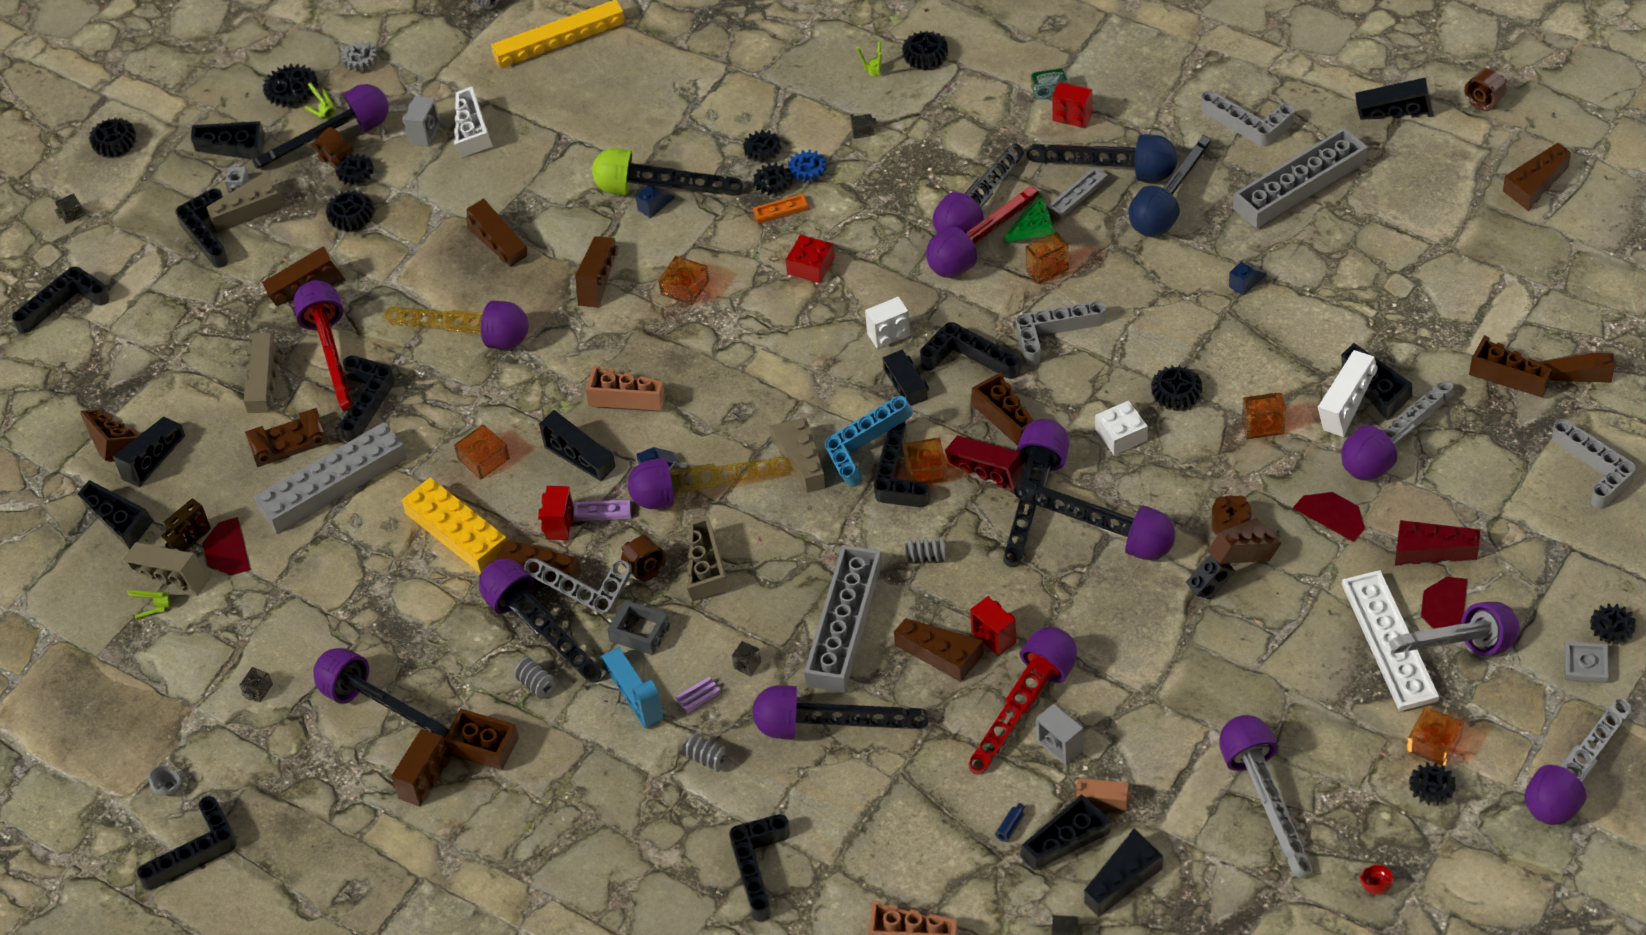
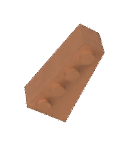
[586,365,665,411]
[868,900,958,935]

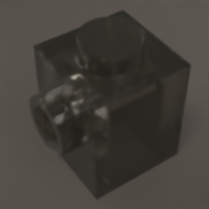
[55,193,85,224]
[732,641,761,677]
[239,667,273,702]
[1052,915,1083,935]

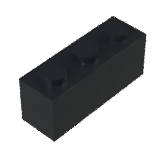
[882,349,929,406]

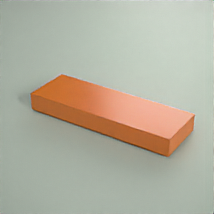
[753,194,809,224]

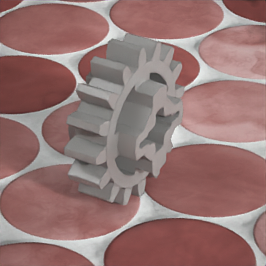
[341,41,378,72]

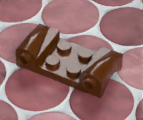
[245,408,329,467]

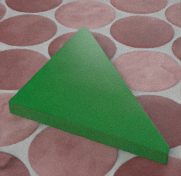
[1003,193,1055,243]

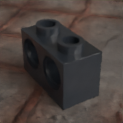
[1186,554,1236,599]

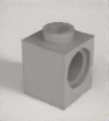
[225,167,250,193]

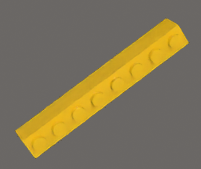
[491,0,625,69]

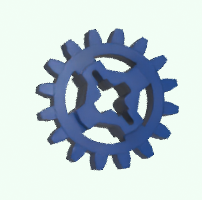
[788,150,827,183]

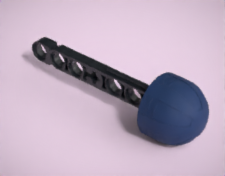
[1026,134,1178,182]
[1128,135,1211,237]

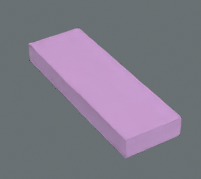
[573,500,632,521]

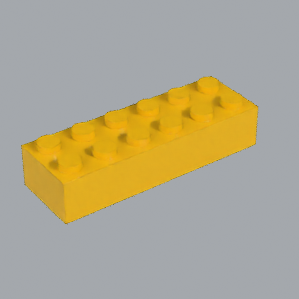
[402,477,507,574]

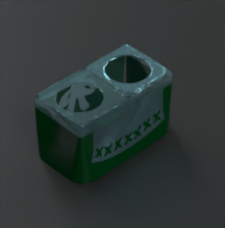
[1031,68,1068,99]

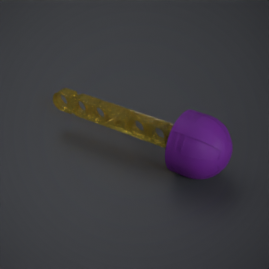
[384,300,529,349]
[628,457,790,509]

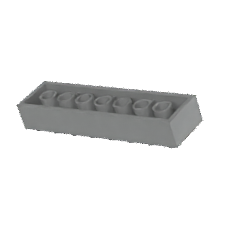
[1233,127,1368,229]
[254,422,407,534]
[804,545,882,692]

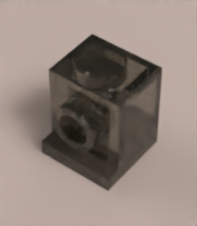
[850,114,877,139]

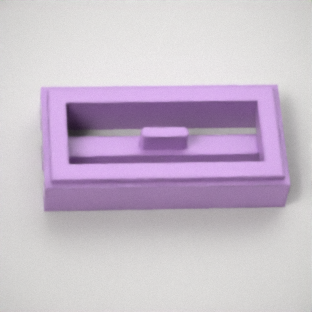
[676,676,721,714]

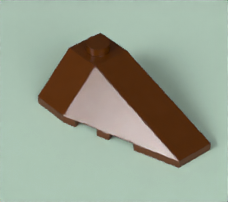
[1539,351,1614,383]

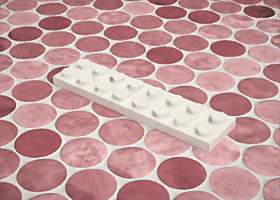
[1342,570,1439,712]

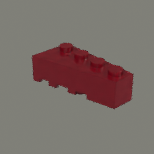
[945,435,1025,494]
[1395,520,1481,566]

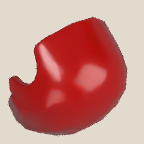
[1359,865,1394,895]

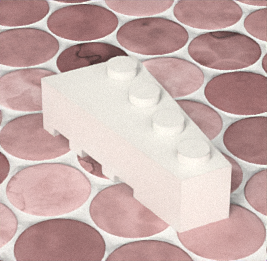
[454,87,493,158]
[1318,350,1377,437]

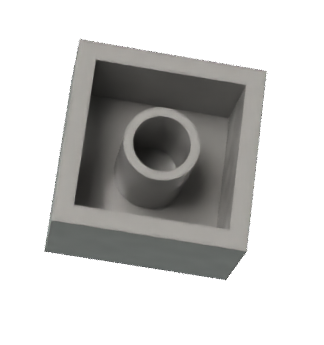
[403,95,440,147]
[1036,704,1083,766]

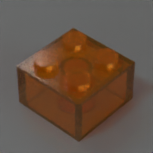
[1026,231,1069,284]
[658,255,709,305]
[1242,392,1286,440]
[454,424,510,479]
[902,437,948,484]
[1406,706,1464,766]

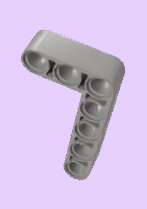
[1201,91,1295,147]
[1016,301,1106,366]
[1552,419,1636,509]
[524,558,632,613]

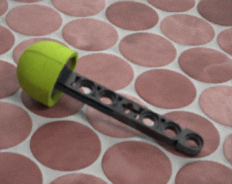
[592,148,743,196]

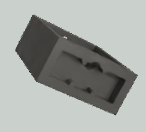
[607,600,670,655]

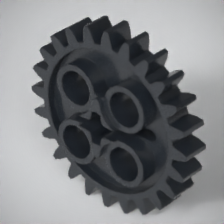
[262,64,319,108]

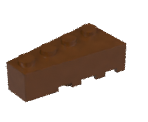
[262,246,346,306]

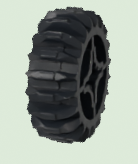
[902,30,948,70]
[89,117,136,158]
[326,189,374,232]
[1151,364,1203,411]

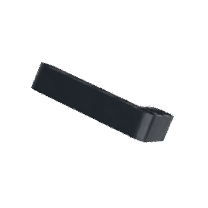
[175,188,228,268]
[12,266,110,333]
[920,322,1020,379]
[340,355,395,442]
[874,421,930,507]
[137,796,237,890]
[729,814,790,922]

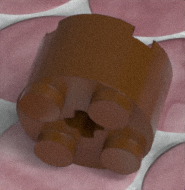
[1464,68,1506,111]
[311,127,353,169]
[1211,495,1252,534]
[621,534,667,581]

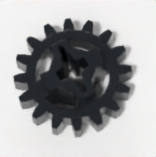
[743,130,781,163]
[335,153,374,186]
[753,162,792,196]
[1590,603,1636,645]
[1409,762,1456,806]

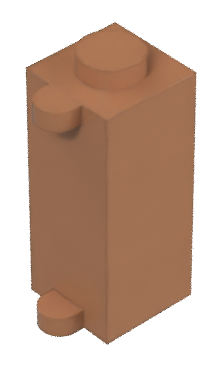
[1076,778,1132,812]

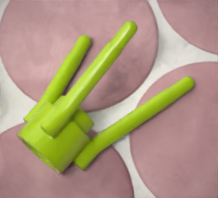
[856,40,882,76]
[304,83,336,119]
[127,590,171,619]

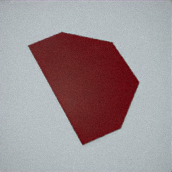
[1292,492,1365,542]
[203,517,250,575]
[1421,576,1467,629]

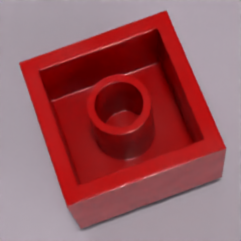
[1052,82,1093,128]
[785,234,835,283]
[538,485,574,541]
[970,596,1016,657]

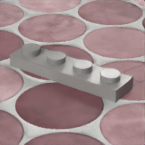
[1047,166,1108,220]

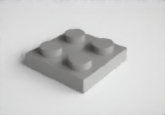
[1564,641,1608,683]

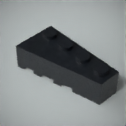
[1355,77,1434,120]
[191,121,265,160]
[1341,343,1412,420]
[539,410,616,481]
[113,416,185,488]
[78,480,153,550]
[1020,794,1112,870]
[1084,828,1163,917]

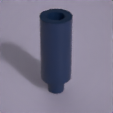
[995,803,1025,842]

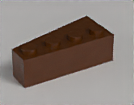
[1503,143,1571,211]
[466,198,527,267]
[575,236,618,308]
[1469,335,1552,398]
[971,372,1034,446]
[1208,518,1281,564]
[495,540,581,587]
[894,618,984,682]

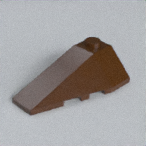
[80,409,140,462]

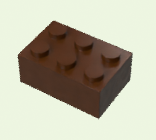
[444,708,519,770]
[391,729,449,807]

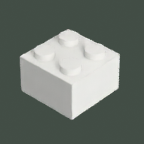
[865,297,910,349]
[1095,400,1148,455]

